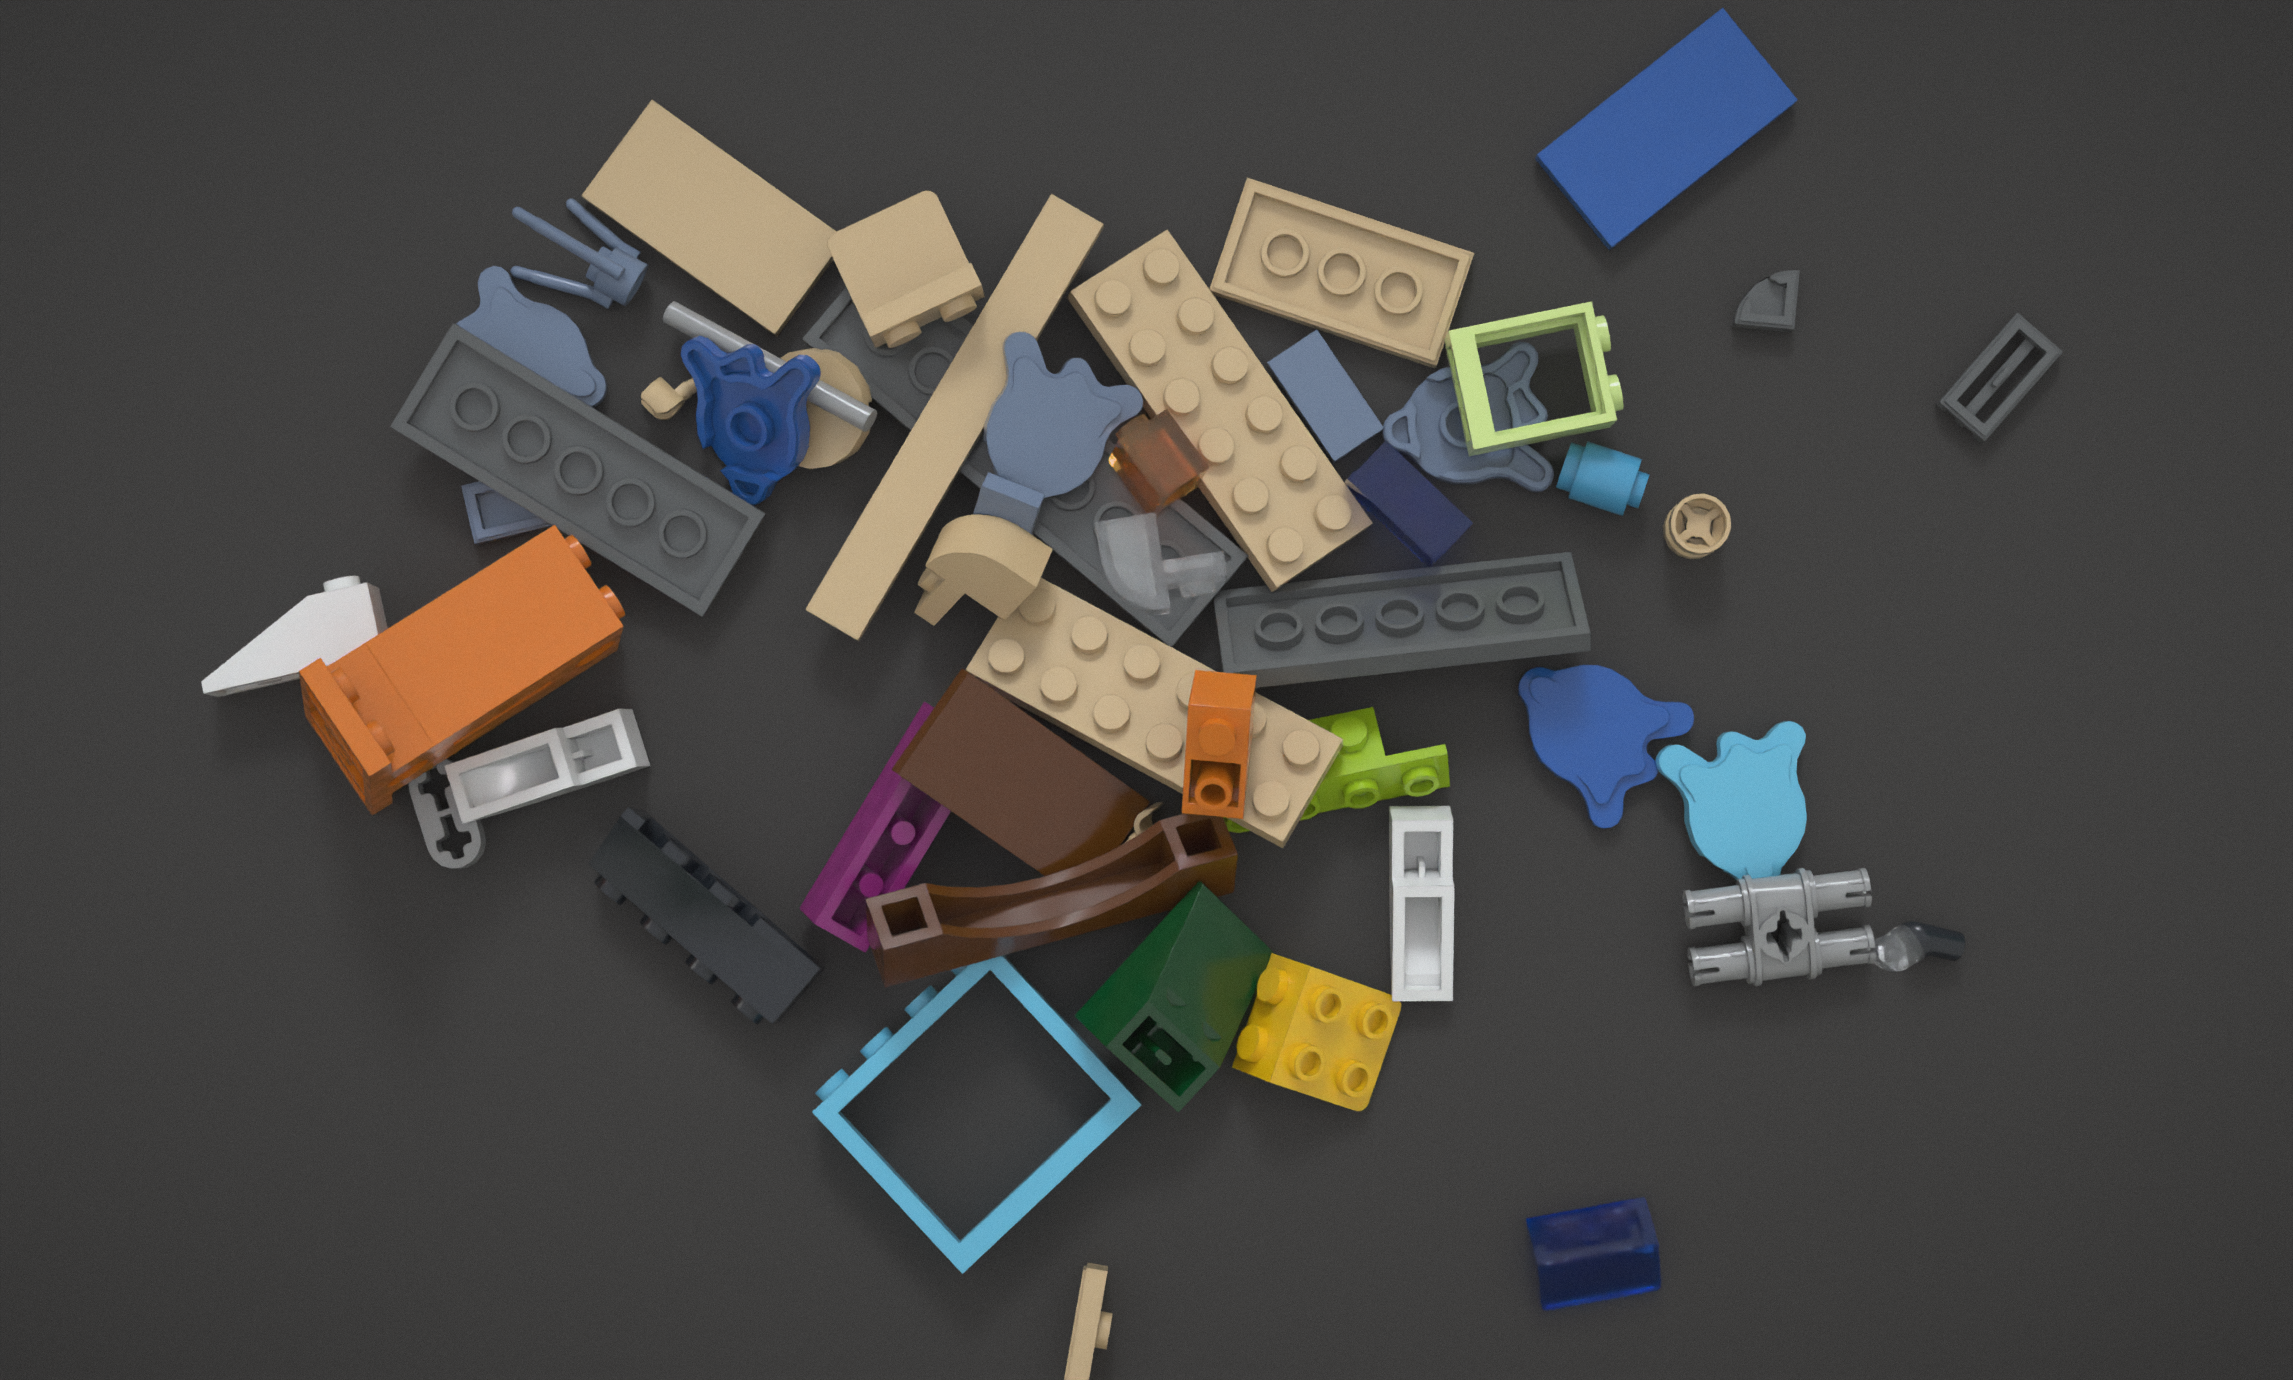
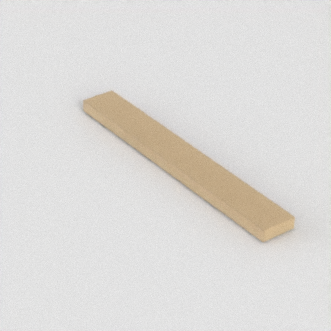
[805,194,1104,641]

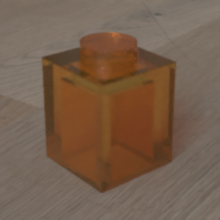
[1108,409,1209,518]

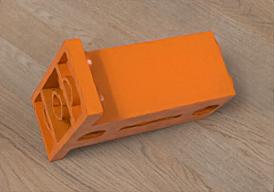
[299,525,626,816]

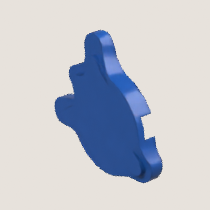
[681,336,821,505]
[1518,665,1694,829]

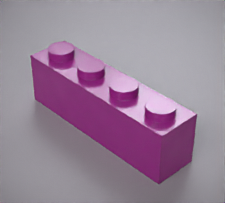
[799,701,951,953]

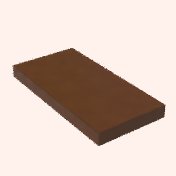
[891,669,1150,876]

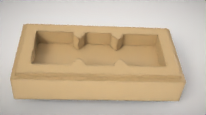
[1064,1262,1113,1380]

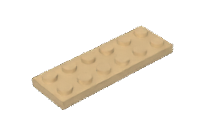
[1067,229,1373,592]
[966,578,1343,848]

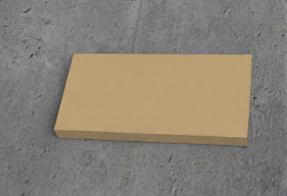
[581,100,837,337]
[1209,178,1474,369]

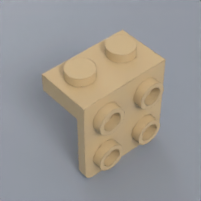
[827,191,985,348]

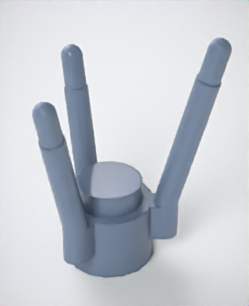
[510,198,649,309]

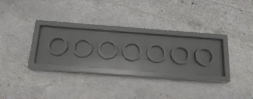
[802,287,1248,647]

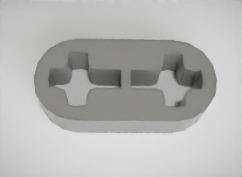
[409,759,486,869]

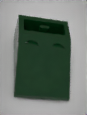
[1074,881,1273,1113]

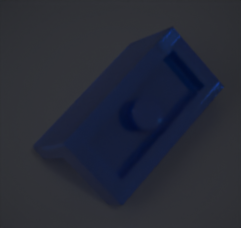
[1345,441,1473,567]
[1526,1197,1661,1310]

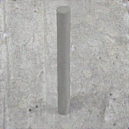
[663,301,877,432]

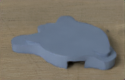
[457,266,608,408]
[983,332,1143,498]
[1382,342,1554,493]

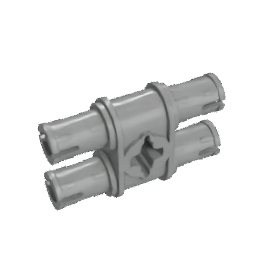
[1682,868,1876,986]

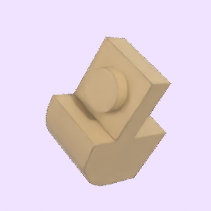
[914,514,1053,626]

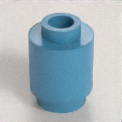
[1556,441,1650,516]

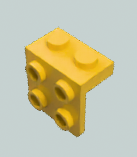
[1232,953,1401,1111]

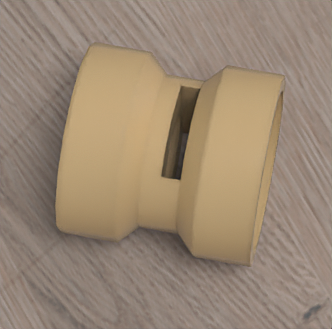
[1663,494,1731,559]

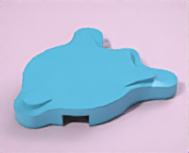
[1655,721,1807,880]

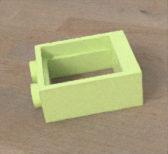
[1444,301,1624,456]

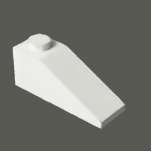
[201,576,388,697]

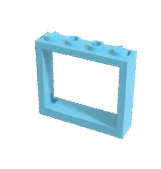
[812,955,1142,1274]

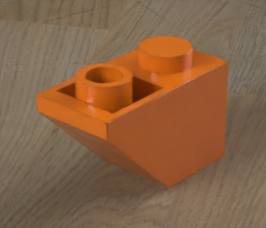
[1182,670,1257,819]

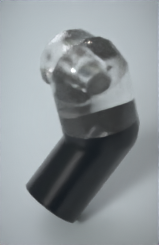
[1870,921,1965,972]

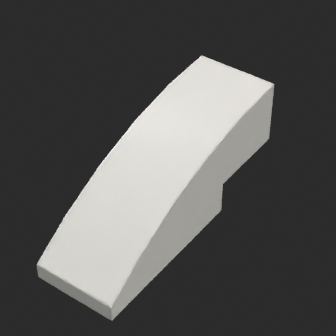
[444,709,650,824]
[1389,806,1454,1001]

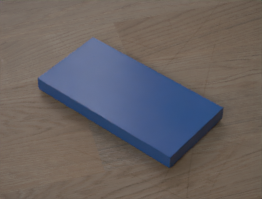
[1535,8,1798,251]

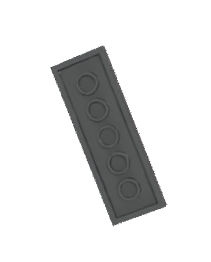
[390,323,767,617]
[1213,552,1591,688]

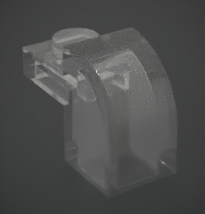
[1094,512,1227,615]

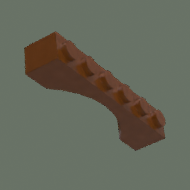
[866,814,1238,988]

